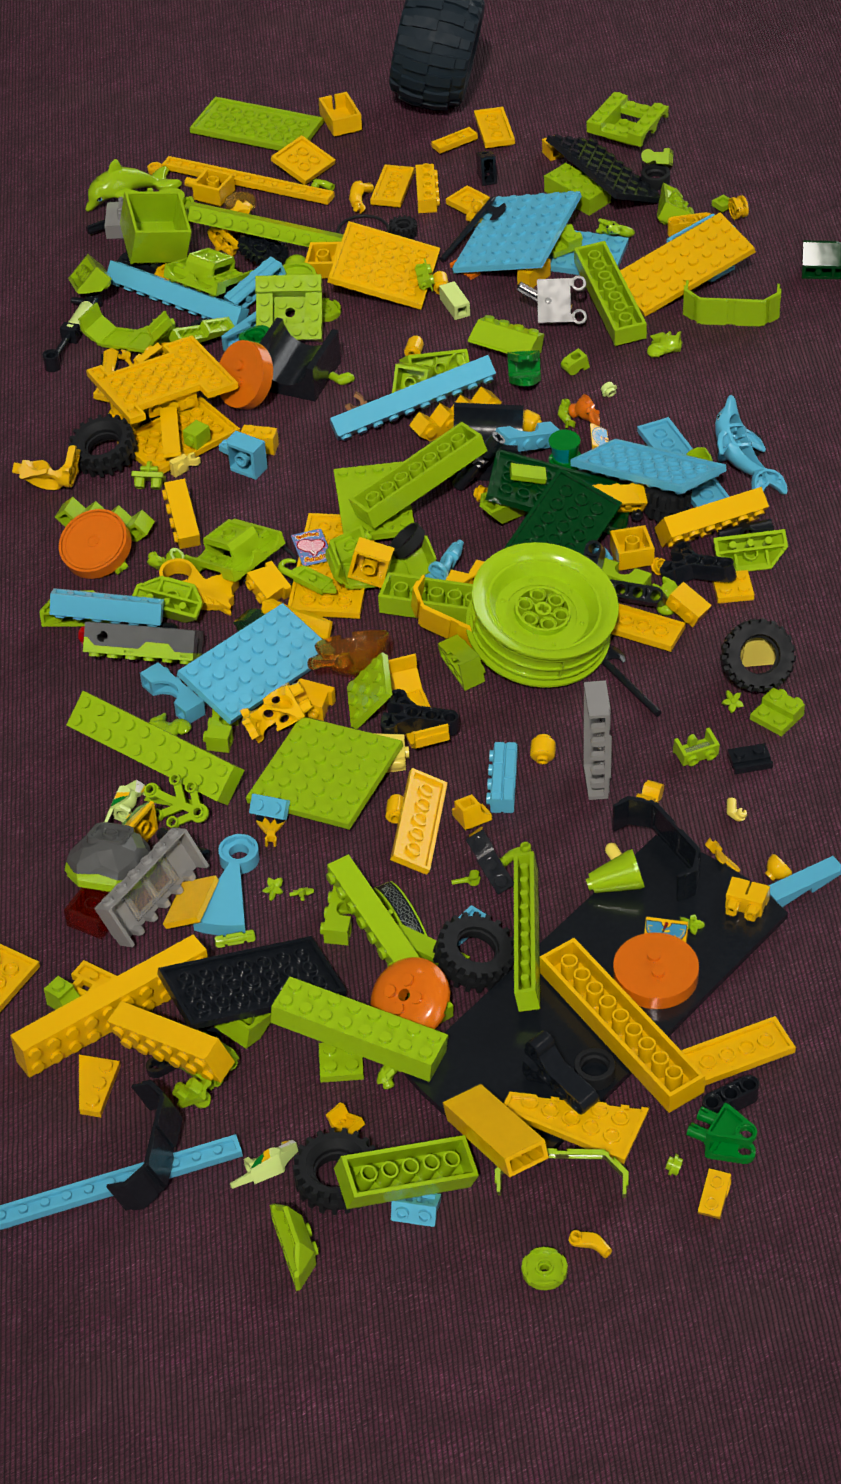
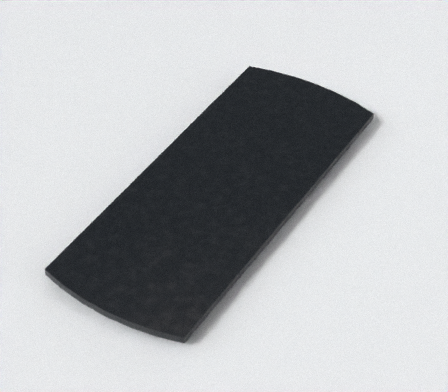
[404,835,788,1167]

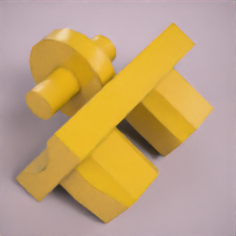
[466,199,487,227]

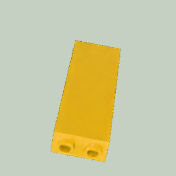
[443,1084,549,1178]

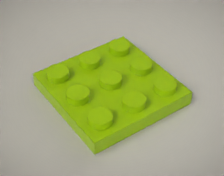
[347,652,392,729]

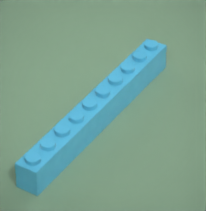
[107,260,249,326]
[330,355,496,441]

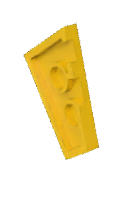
[79,1054,121,1118]

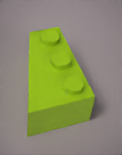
[437,634,486,691]

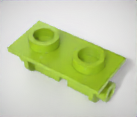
[415,258,435,291]

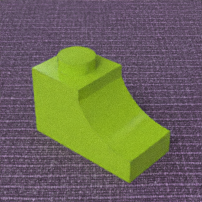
[44,976,80,1010]

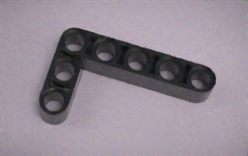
[583,540,668,607]

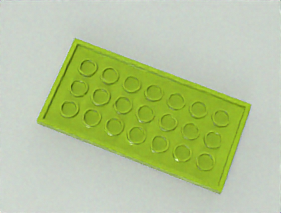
[190,97,324,151]

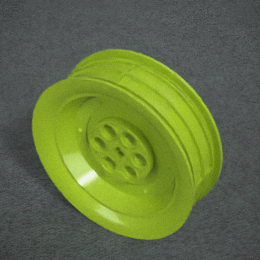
[465,542,619,687]

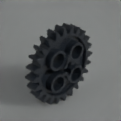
[237,233,289,265]

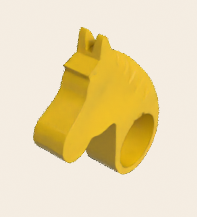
[159,558,239,616]

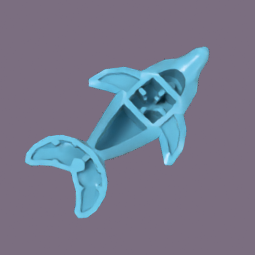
[715,395,788,494]

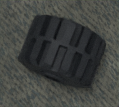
[644,485,692,522]

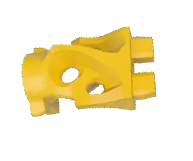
[208,200,253,257]
[12,445,81,490]
[240,682,313,743]

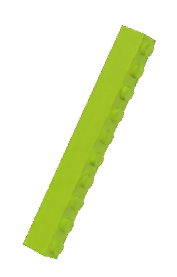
[188,202,344,247]
[514,851,540,1012]
[326,854,453,1023]

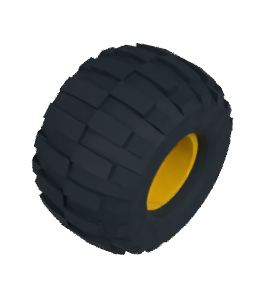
[389,0,485,111]

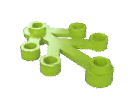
[144,773,209,828]

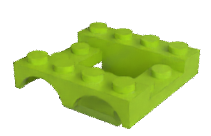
[587,92,669,147]
[164,248,254,297]
[255,274,323,342]
[184,519,286,582]

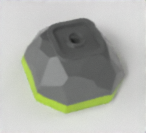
[65,822,155,892]

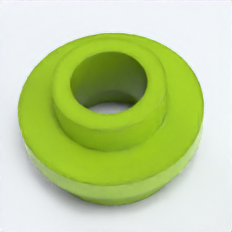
[665,1154,683,1176]

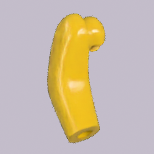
[568,1230,612,1258]

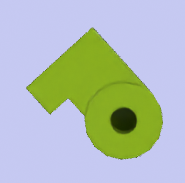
[561,348,590,375]

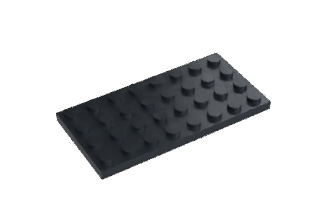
[546,134,660,203]
[157,936,347,1029]

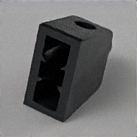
[476,151,497,186]

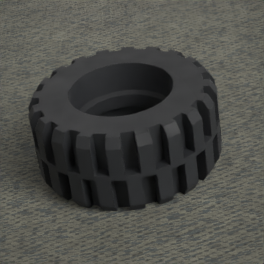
[720,618,796,693]

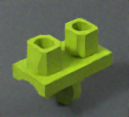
[131,461,166,490]
[172,1077,212,1109]

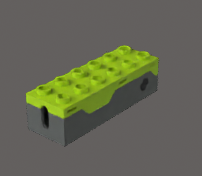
[78,622,203,664]

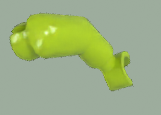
[558,399,576,428]
[501,842,531,866]

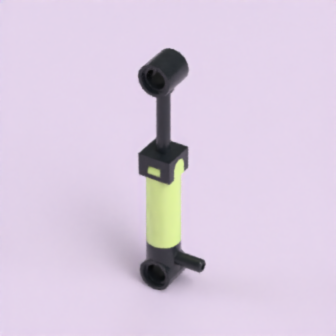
[42,292,103,372]

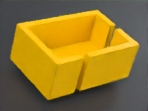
[318,92,362,136]

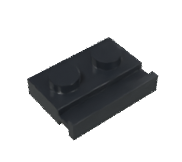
[727,743,773,775]

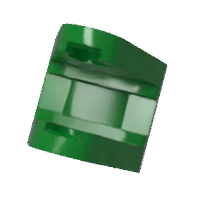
[507,350,541,386]
[686,1103,757,1164]

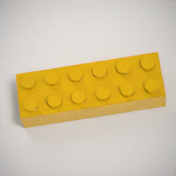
[654,487,769,548]
[107,1001,235,1083]

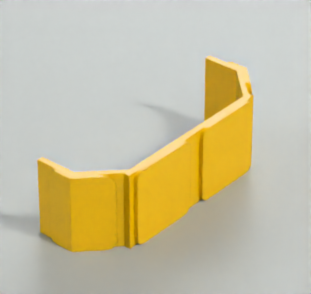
[411,575,473,649]
[388,653,450,749]

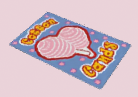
[291,529,328,566]

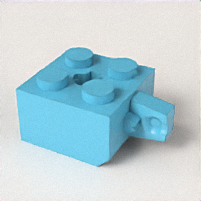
[219,431,267,480]

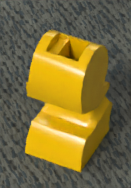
[636,780,664,803]

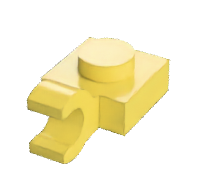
[169,452,201,477]

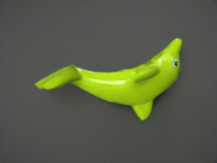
[85,159,182,212]

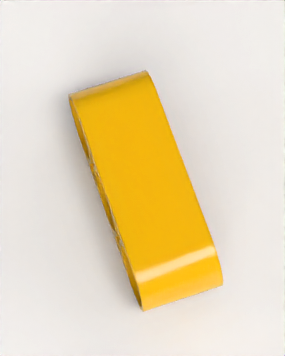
[667,212,711,237]

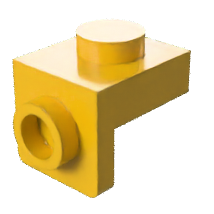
[326,1102,365,1134]

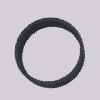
[389,522,426,559]

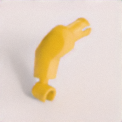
[349,180,374,214]

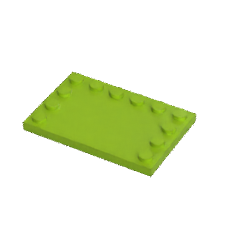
[333,462,414,540]

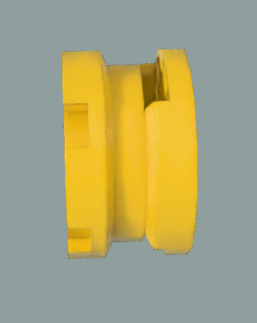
[728,195,749,220]

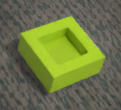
[712,194,729,212]

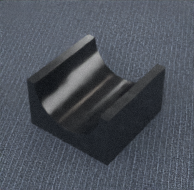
[259,317,341,402]
[448,402,524,481]

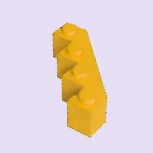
[409,386,502,442]

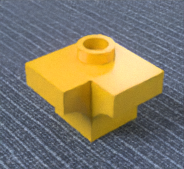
[452,794,492,830]

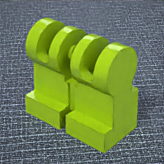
[641,148,674,167]

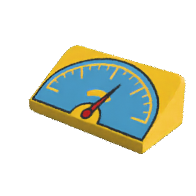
[590,423,608,449]
[644,917,688,942]

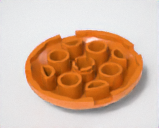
[370,957,450,1029]

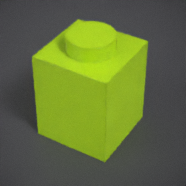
[183,420,211,450]

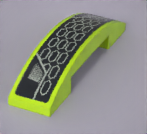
[373,881,427,936]

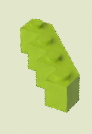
[55,497,155,542]

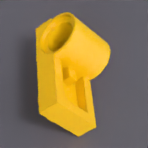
[698,1168,731,1219]

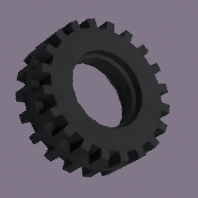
[68,414,138,478]
[433,912,514,993]
[293,1128,376,1215]

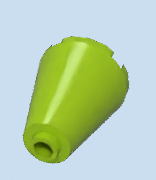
[586,849,645,893]

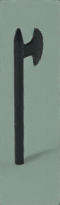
[439,196,506,262]
[602,645,661,717]

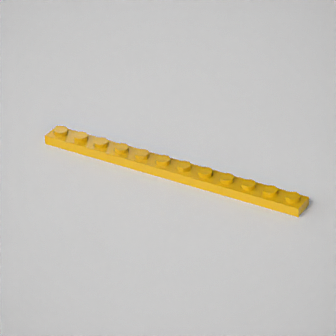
[162,156,335,205]

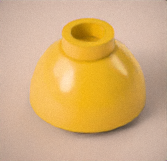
[765,854,792,881]

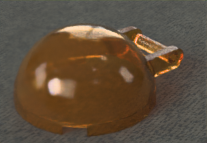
[307,630,389,676]

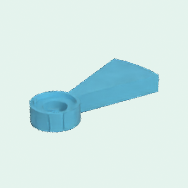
[193,834,260,936]

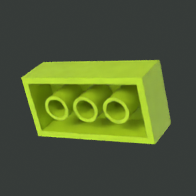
[544,163,611,216]

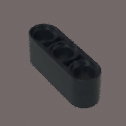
[702,1075,759,1113]

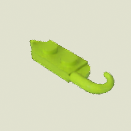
[278,558,337,595]

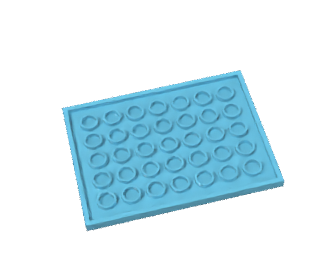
[452,191,582,273]

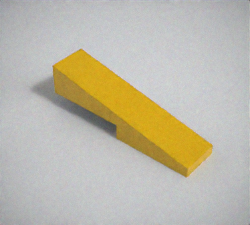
[159,406,181,458]
[260,599,333,640]

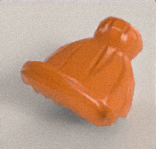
[568,394,600,426]

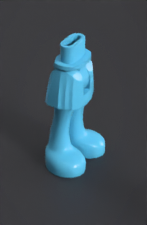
[425,540,464,580]

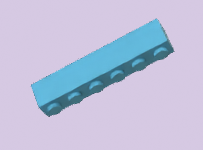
[50,588,164,627]

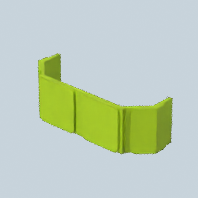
[683,280,781,326]
[78,303,172,353]
[325,536,437,589]
[495,1148,629,1198]

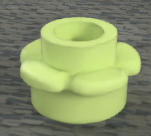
[601,382,617,397]

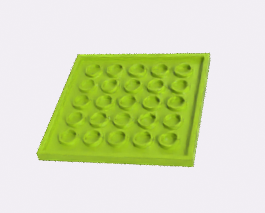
[246,717,403,830]

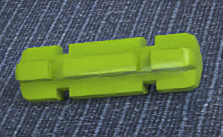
[215,930,255,948]

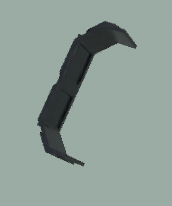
[612,796,701,902]
[106,1080,183,1210]

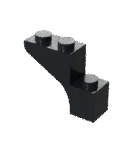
[465,827,514,894]

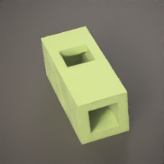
[439,282,470,320]

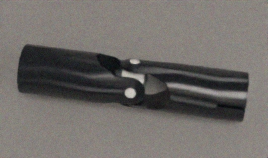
[452,432,505,491]

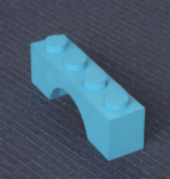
[495,422,560,452]
[140,662,205,724]

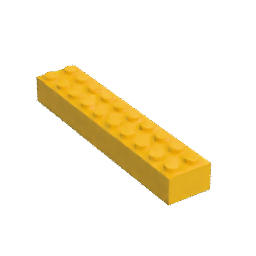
[10,935,208,1078]
[540,938,705,1113]

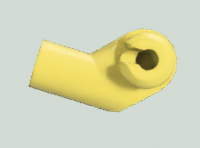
[727,798,747,822]
[605,843,622,860]

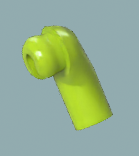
[311,179,335,191]
[329,372,355,385]

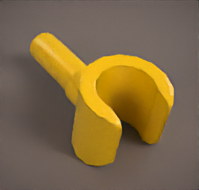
[118,349,133,366]

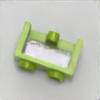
[673,727,720,766]

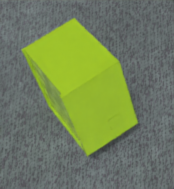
[120,188,191,264]

